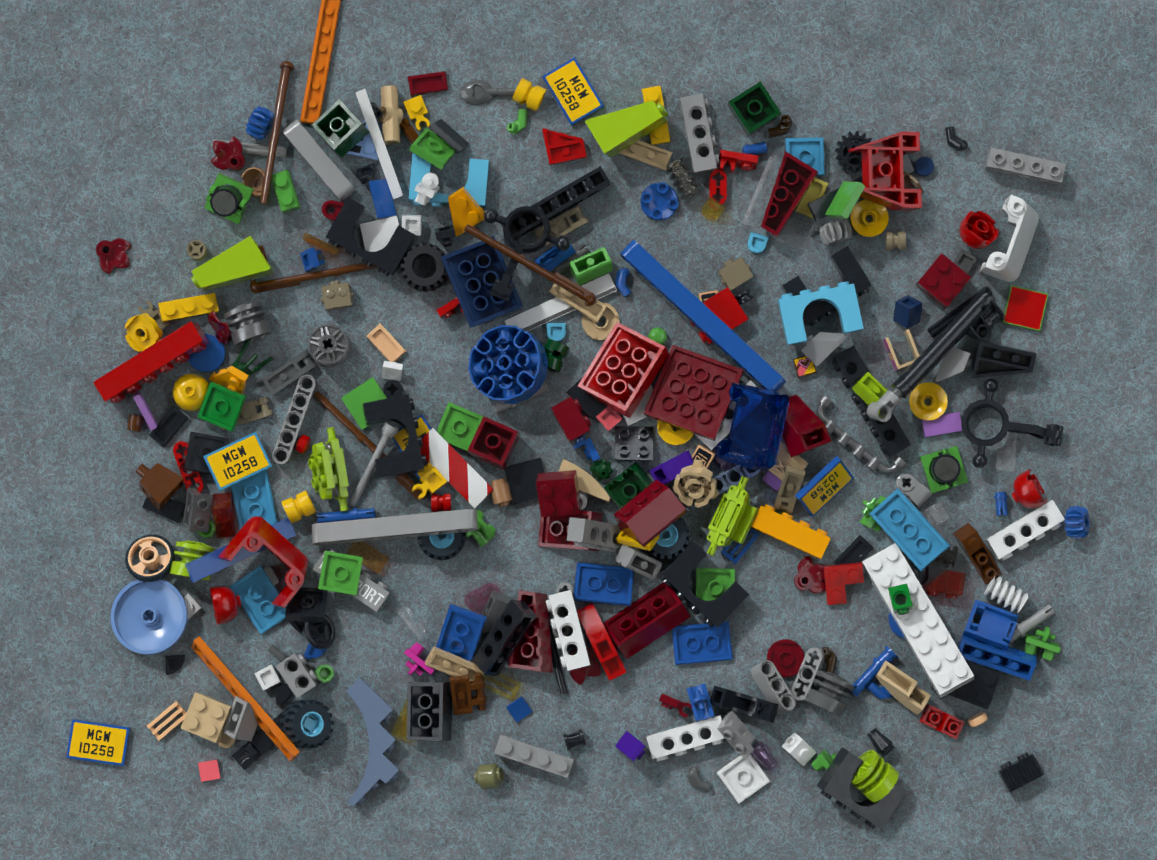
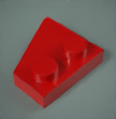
[542,128,587,166]

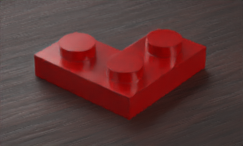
[823,562,864,605]

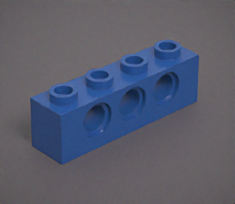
[958,631,1037,681]

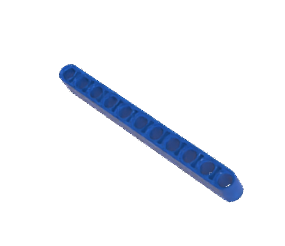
[620,240,786,396]

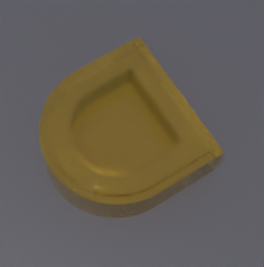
[702,197,725,220]

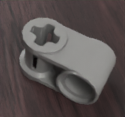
[896,474,932,508]

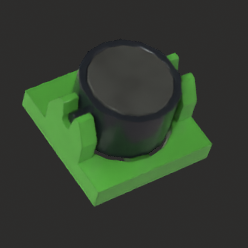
[204,173,254,224]
[920,446,968,493]

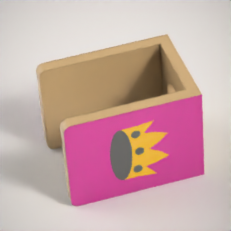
[883,329,920,371]

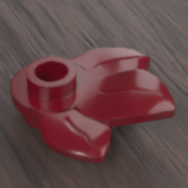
[211,136,245,170]
[96,238,131,274]
[207,310,232,345]
[794,556,826,593]
[568,647,601,685]

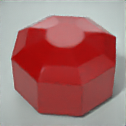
[295,434,311,454]

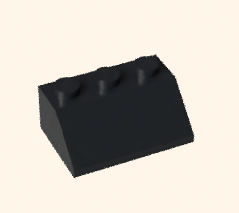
[407,682,452,741]

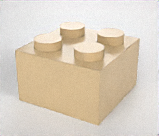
[181,692,232,743]

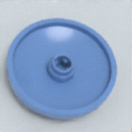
[111,579,188,655]

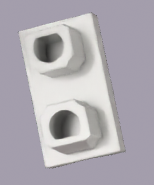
[414,172,440,205]

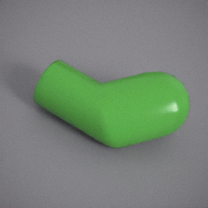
[507,109,528,134]

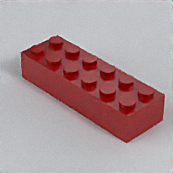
[93,321,210,404]

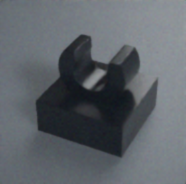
[435,225,455,247]

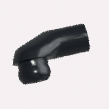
[945,126,968,151]
[915,565,929,586]

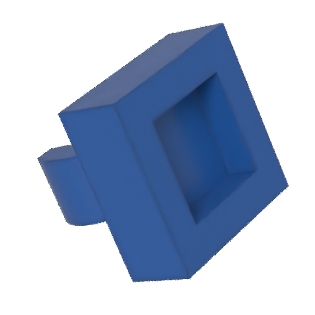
[300,248,325,272]

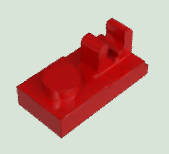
[719,150,758,173]
[436,298,464,319]

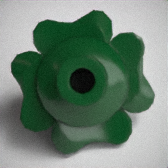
[590,459,613,481]

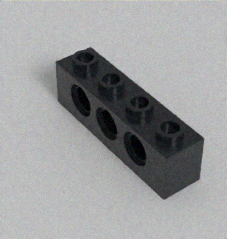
[472,599,537,676]

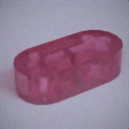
[465,583,499,609]

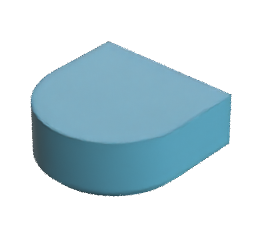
[747,232,769,254]
[547,323,566,342]

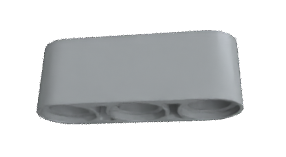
[751,660,796,715]

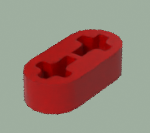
[709,169,727,206]

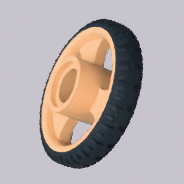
[125,534,175,582]

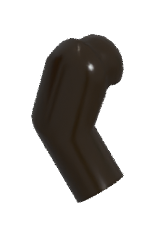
[768,115,792,138]
[821,647,837,674]

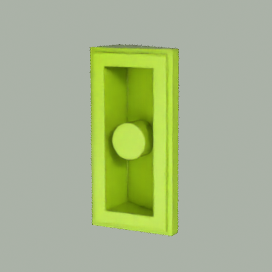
[852,372,888,414]

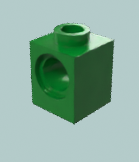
[888,584,913,615]

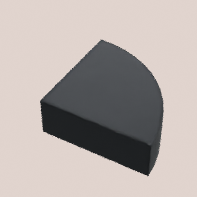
[357,163,377,185]
[165,655,185,675]
[273,683,292,705]

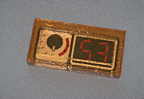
[303,232,341,256]
[347,541,390,574]

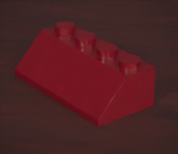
[603,582,691,659]

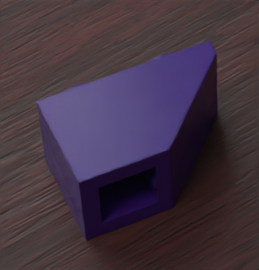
[649,450,694,485]
[615,730,646,761]

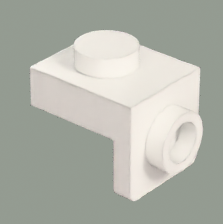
[782,733,816,766]

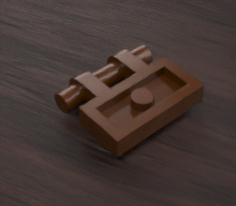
[449,672,487,715]

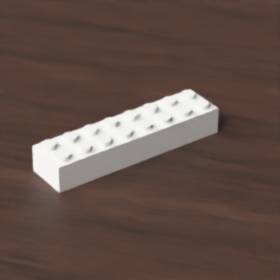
[862,543,974,698]

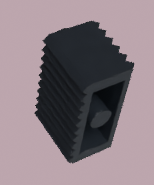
[997,752,1044,792]

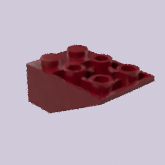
[769,394,832,458]

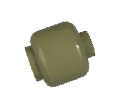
[474,763,504,789]

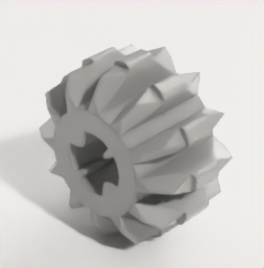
[819,219,852,245]

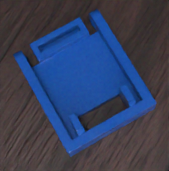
[963,600,1019,650]

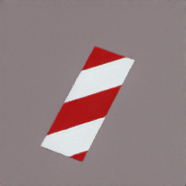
[420,428,493,508]

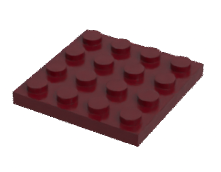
[643,345,744,441]

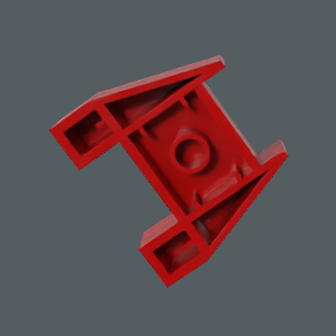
[849,131,922,211]

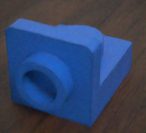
[573,436,600,462]

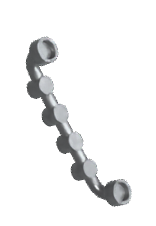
[816,394,908,474]

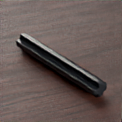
[927,286,993,338]

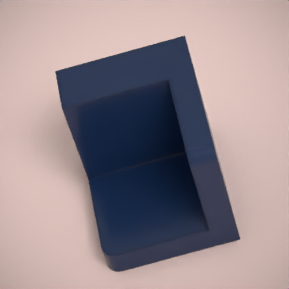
[893,295,922,329]

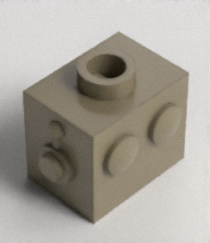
[718,257,753,291]
[321,281,354,311]

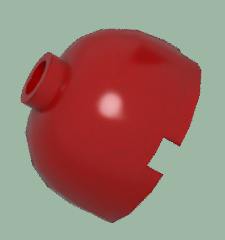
[959,211,999,249]
[1011,469,1047,508]
[210,586,241,625]

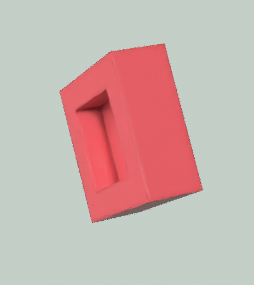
[596,407,623,432]
[198,759,221,782]

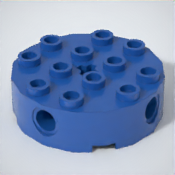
[468,325,548,404]

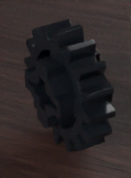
[834,131,872,173]

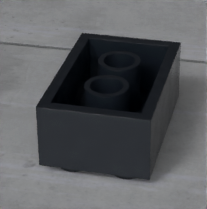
[931,660,1002,710]

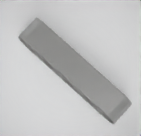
[282,119,356,202]
[272,375,317,465]

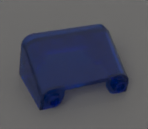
[716,383,789,470]

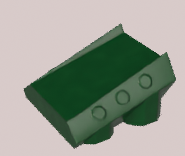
[604,462,653,509]

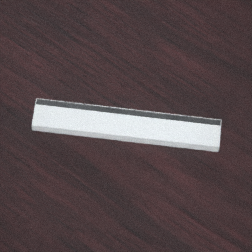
[505,273,617,332]

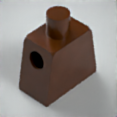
[136,463,184,510]

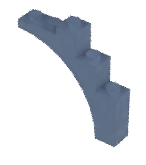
[346,677,400,806]

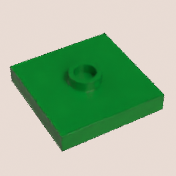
[198,381,247,432]

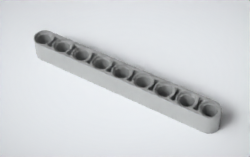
[312,509,478,545]

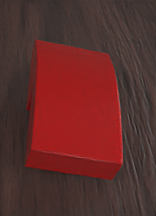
[919,704,965,739]

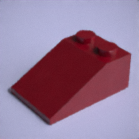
[538,511,603,551]

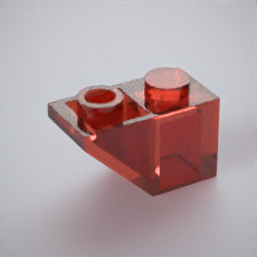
[212,493,236,538]
[923,570,966,599]

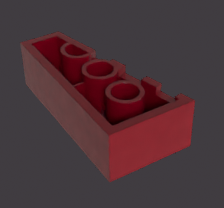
[761,151,818,238]
[508,590,553,673]

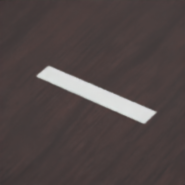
[356,89,403,199]

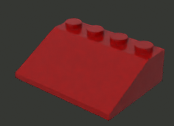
[578,322,669,418]

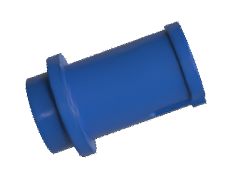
[742,141,767,155]
[993,492,1009,516]

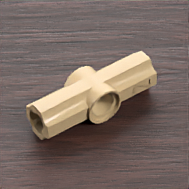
[378,85,403,145]

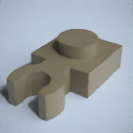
[138,300,171,331]

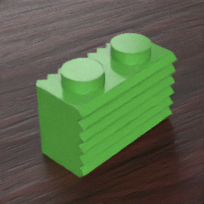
[271,170,301,214]
[570,247,613,285]

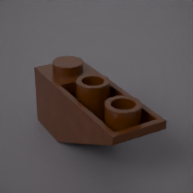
[953,523,1002,585]

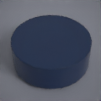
[914,157,934,177]

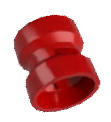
[431,493,451,513]

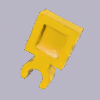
[404,95,430,131]
[411,467,447,500]

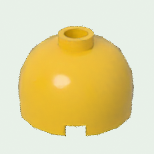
[172,373,209,411]

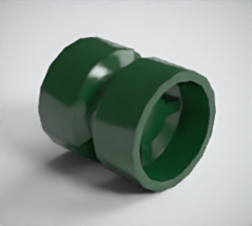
[544,338,570,373]

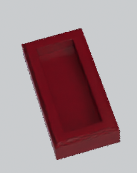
[408,71,448,96]

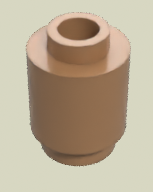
[490,478,512,507]

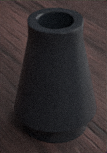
[867,728,895,757]

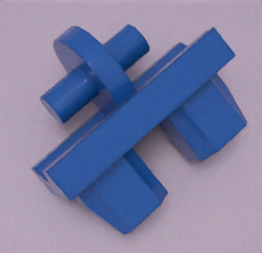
[686,683,715,722]

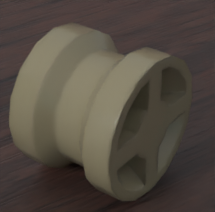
[187,240,207,260]

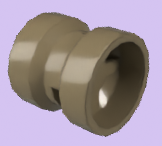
[885,231,906,251]

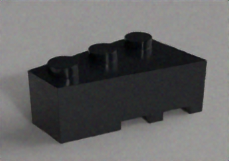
[970,340,1037,379]

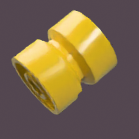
[512,78,547,112]
[281,490,316,524]

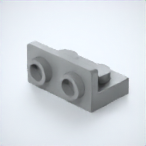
[717,711,755,756]

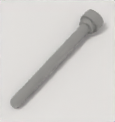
[349,422,399,507]

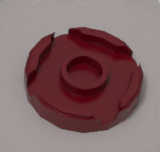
[766,639,804,677]

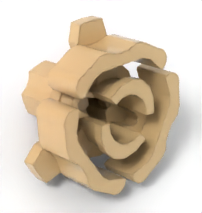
[673,459,719,508]

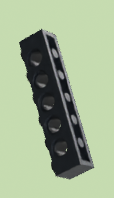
[501,166,610,241]
[832,345,911,457]

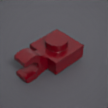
[659,693,692,717]

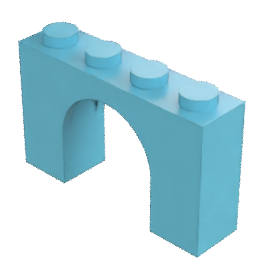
[409,154,489,208]
[777,281,864,346]

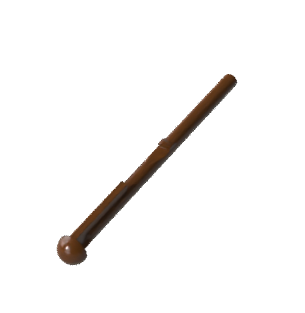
[260,61,294,205]
[464,224,596,307]
[250,263,379,294]
[314,391,428,500]

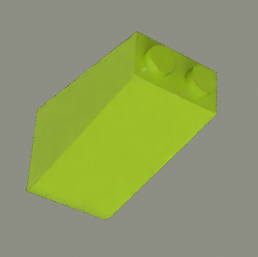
[585,100,669,158]
[191,236,274,291]

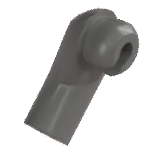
[687,767,711,792]

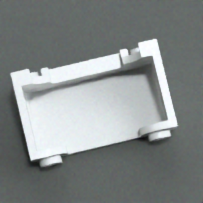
[980,195,1039,282]

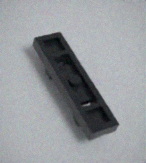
[231,708,288,770]

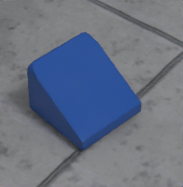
[506,696,533,722]

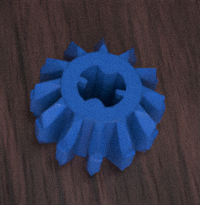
[246,106,274,140]
[1064,506,1090,539]

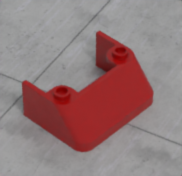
[218,516,308,608]

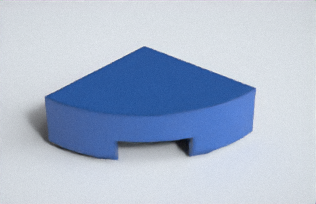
[304,643,328,659]

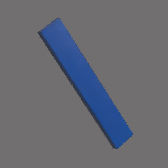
[185,518,296,582]

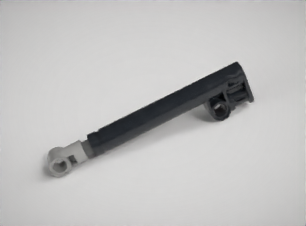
[867,291,1005,422]

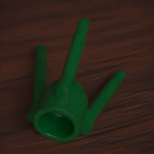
[231,337,273,378]

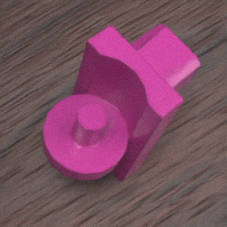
[404,642,435,676]

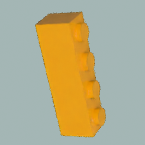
[751,504,831,559]

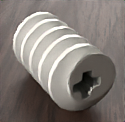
[984,576,1028,613]

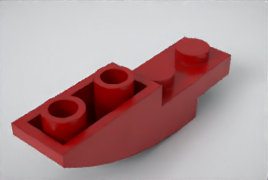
[576,603,626,681]

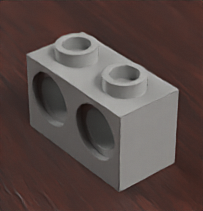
[276,652,318,698]

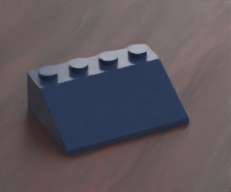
[441,236,523,328]

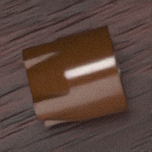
[127,414,144,432]

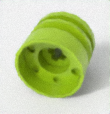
[170,540,216,581]
[851,750,899,802]

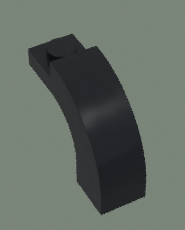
[710,686,779,723]

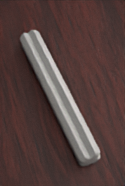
[211,139,287,158]

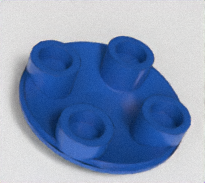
[640,182,678,221]

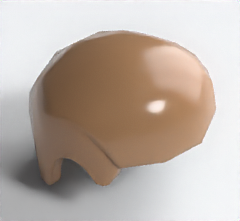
[241,167,265,197]

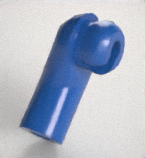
[615,268,632,297]
[866,681,893,699]

